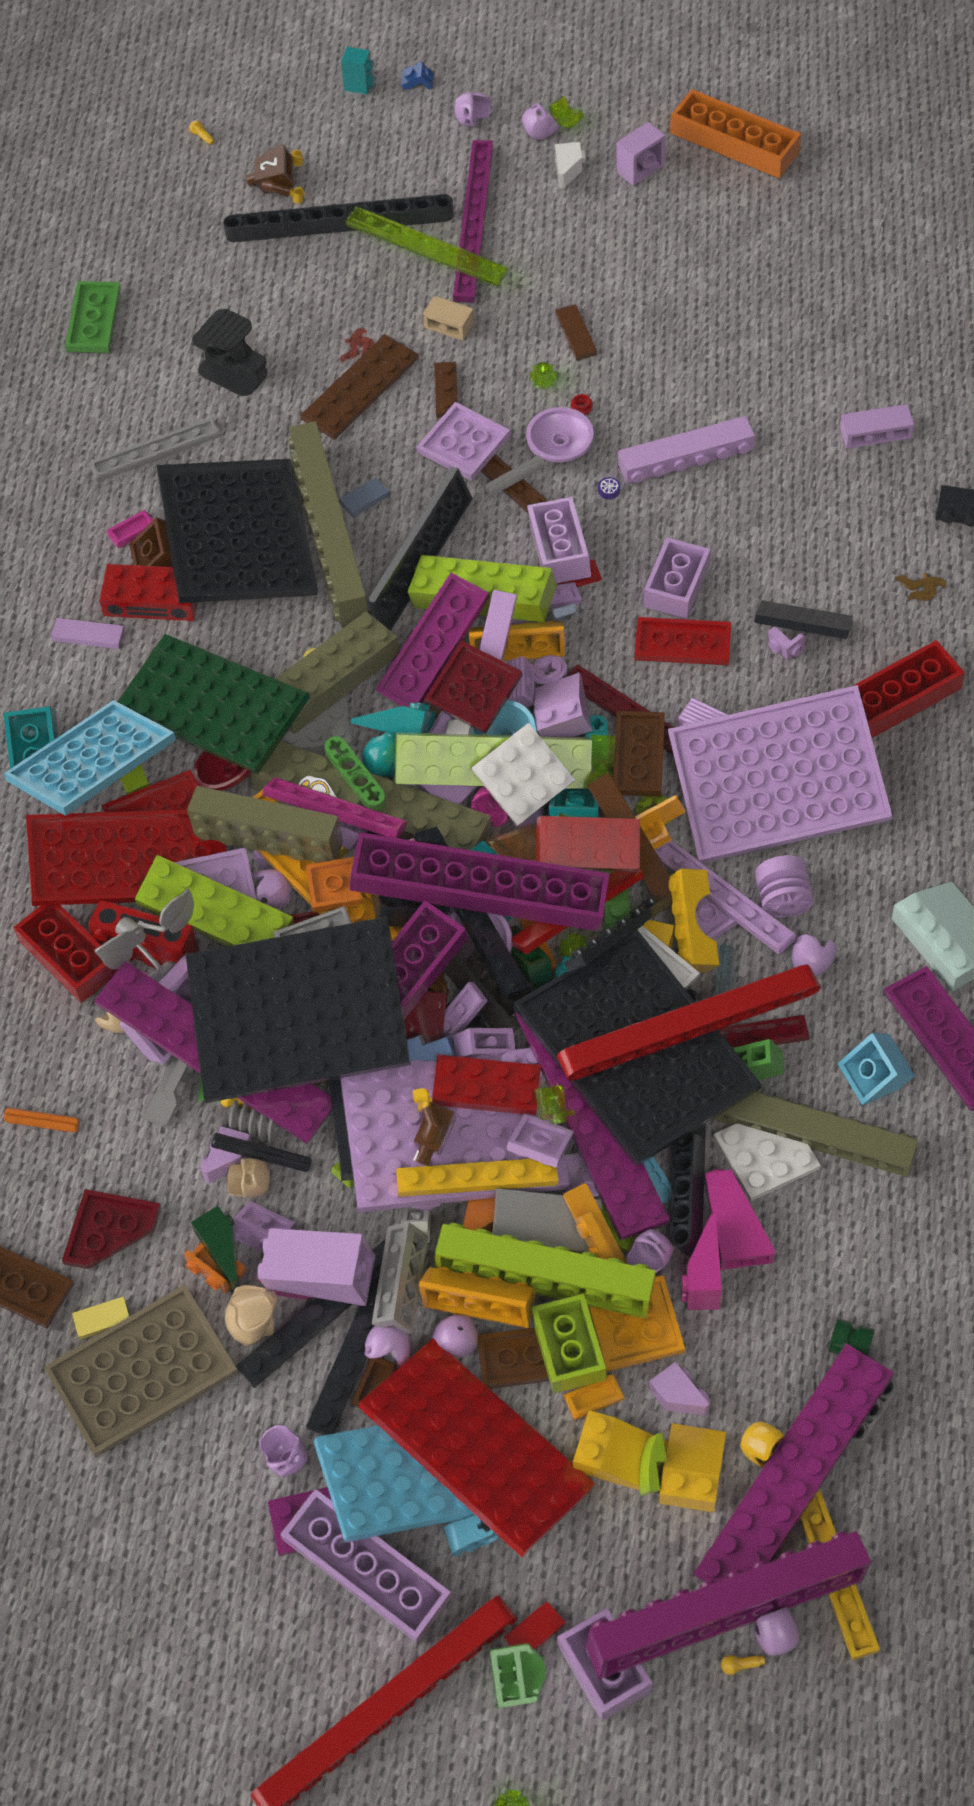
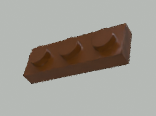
[434,362,458,418]

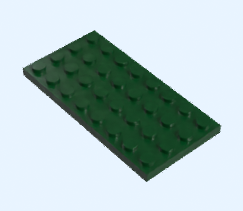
[117,634,310,774]

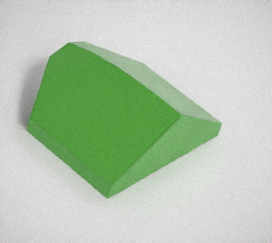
[490,1643,546,1708]

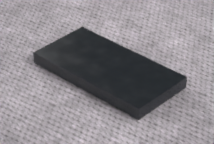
[754,600,853,639]

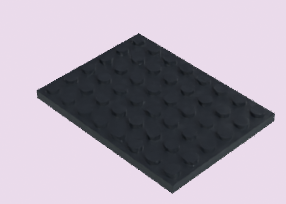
[156,459,318,603]
[185,916,411,1103]
[513,930,762,1167]

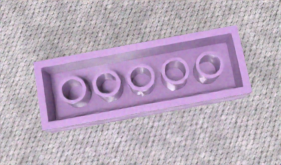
[280,1489,452,1644]

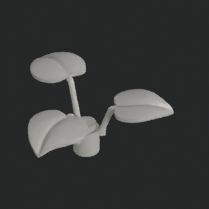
[95,888,194,982]

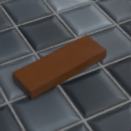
[555,304,597,361]

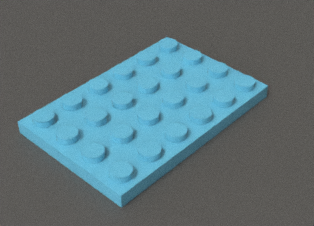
[4,700,176,816]
[314,1426,475,1542]

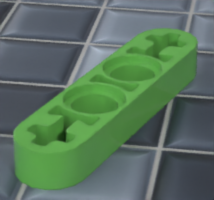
[325,736,386,811]

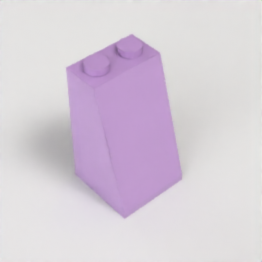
[257,1228,375,1306]

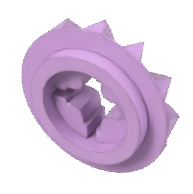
[532,655,567,685]

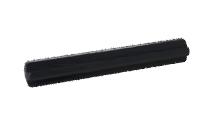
[211,1133,312,1172]

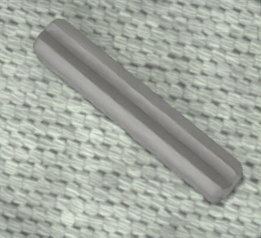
[485,456,545,496]

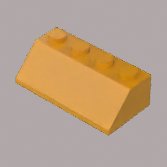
[469,621,565,661]
[419,1267,536,1328]

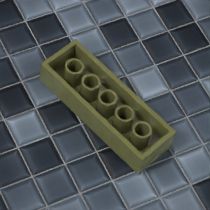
[276,611,399,734]
[187,786,343,863]

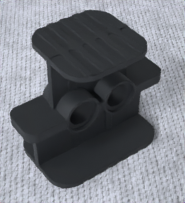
[192,308,268,396]

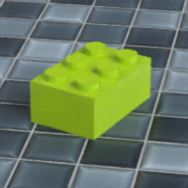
[531,1293,606,1394]

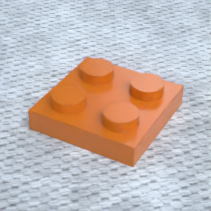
[305,856,363,913]

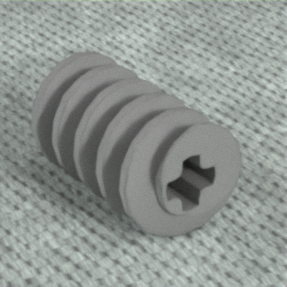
[222,1100,279,1144]

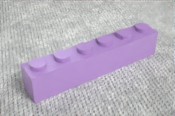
[618,416,755,484]

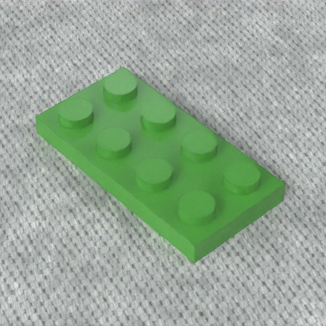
[65,281,121,353]

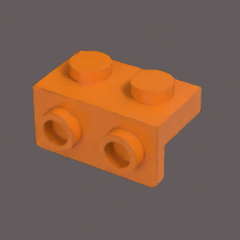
[184,1243,247,1294]

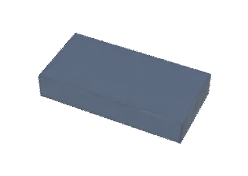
[339,478,389,518]
[546,603,577,621]

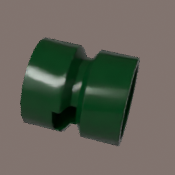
[828,1318,875,1356]

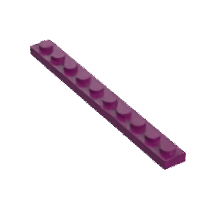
[453,140,493,303]

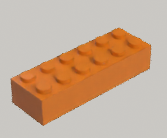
[670,89,801,179]

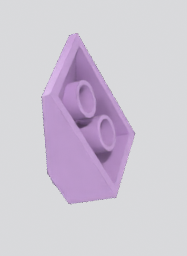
[534,673,592,737]

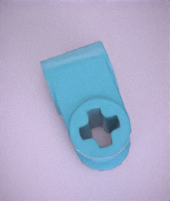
[444,1515,499,1556]

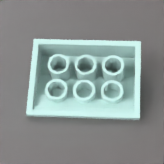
[892,882,974,992]

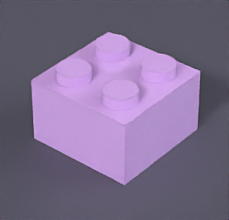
[617,122,665,186]

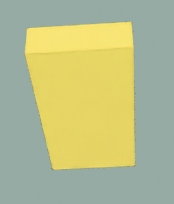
[72,1296,129,1340]

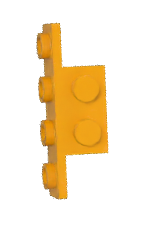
[635,795,685,849]
[563,1183,627,1264]

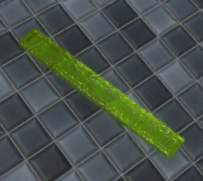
[346,206,508,287]

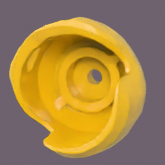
[740,1421,785,1468]

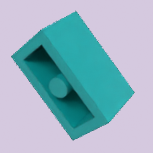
[341,47,375,95]

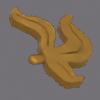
[896,573,946,601]

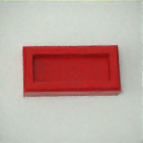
[503,1601,566,1650]

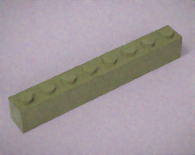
[712,1091,918,1178]

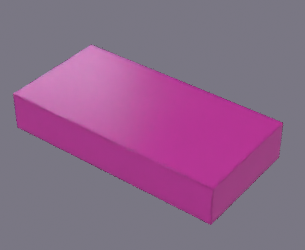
[106,510,153,549]

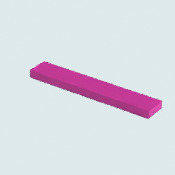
[263,777,407,838]

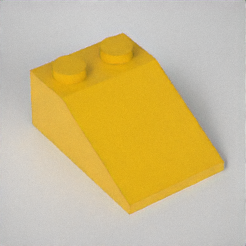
[573,1410,668,1490]
[659,1423,726,1513]

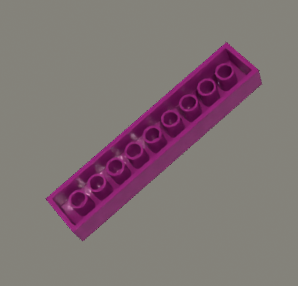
[350,832,609,931]
[586,1531,872,1680]

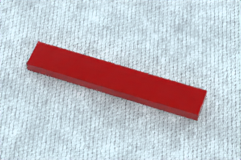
[511,869,644,954]

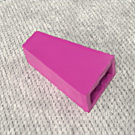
[704,1169,775,1270]

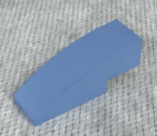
[407,1035,455,1062]

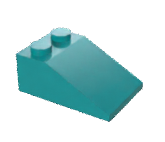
[351,702,436,733]
[3,706,59,769]
[549,788,600,818]

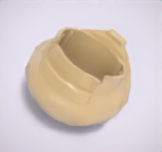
[225,1285,277,1346]

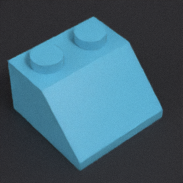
[837,1033,915,1105]

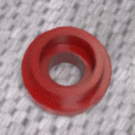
[571,394,593,415]

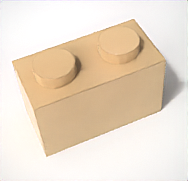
[423,296,474,340]

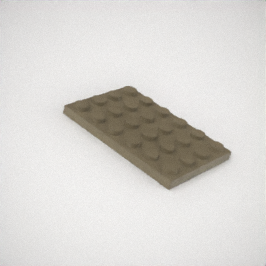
[44,1284,238,1458]

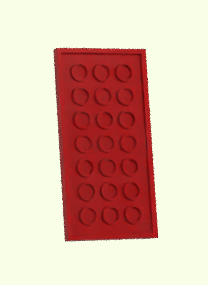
[26,810,227,906]
[359,1338,595,1558]

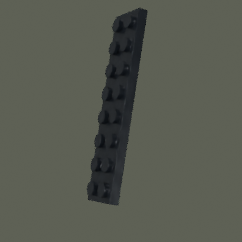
[367,467,473,631]

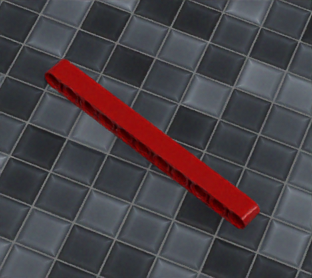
[557,964,821,1081]
[250,1595,518,1806]

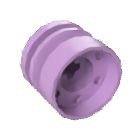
[755,855,814,918]

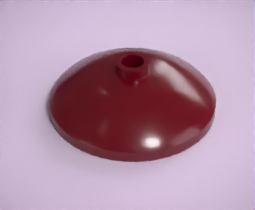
[193,751,252,791]

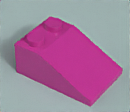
[681,1214,722,1311]

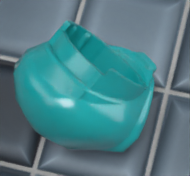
[362,731,396,778]

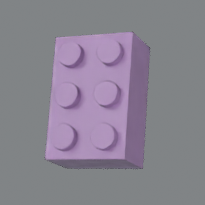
[643,537,711,619]
[558,1608,652,1722]

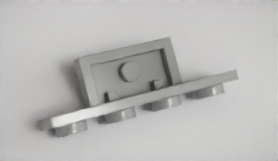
[144,1056,197,1127]

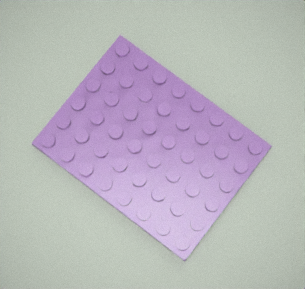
[668,685,892,863]
[340,1048,569,1213]

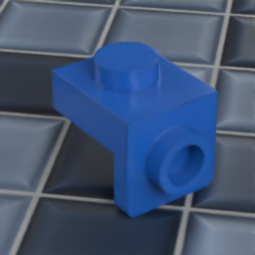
[401,62,434,89]

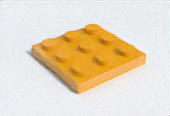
[588,1275,685,1372]

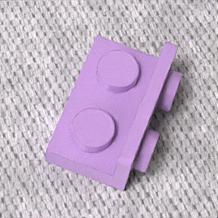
[232,1201,295,1253]

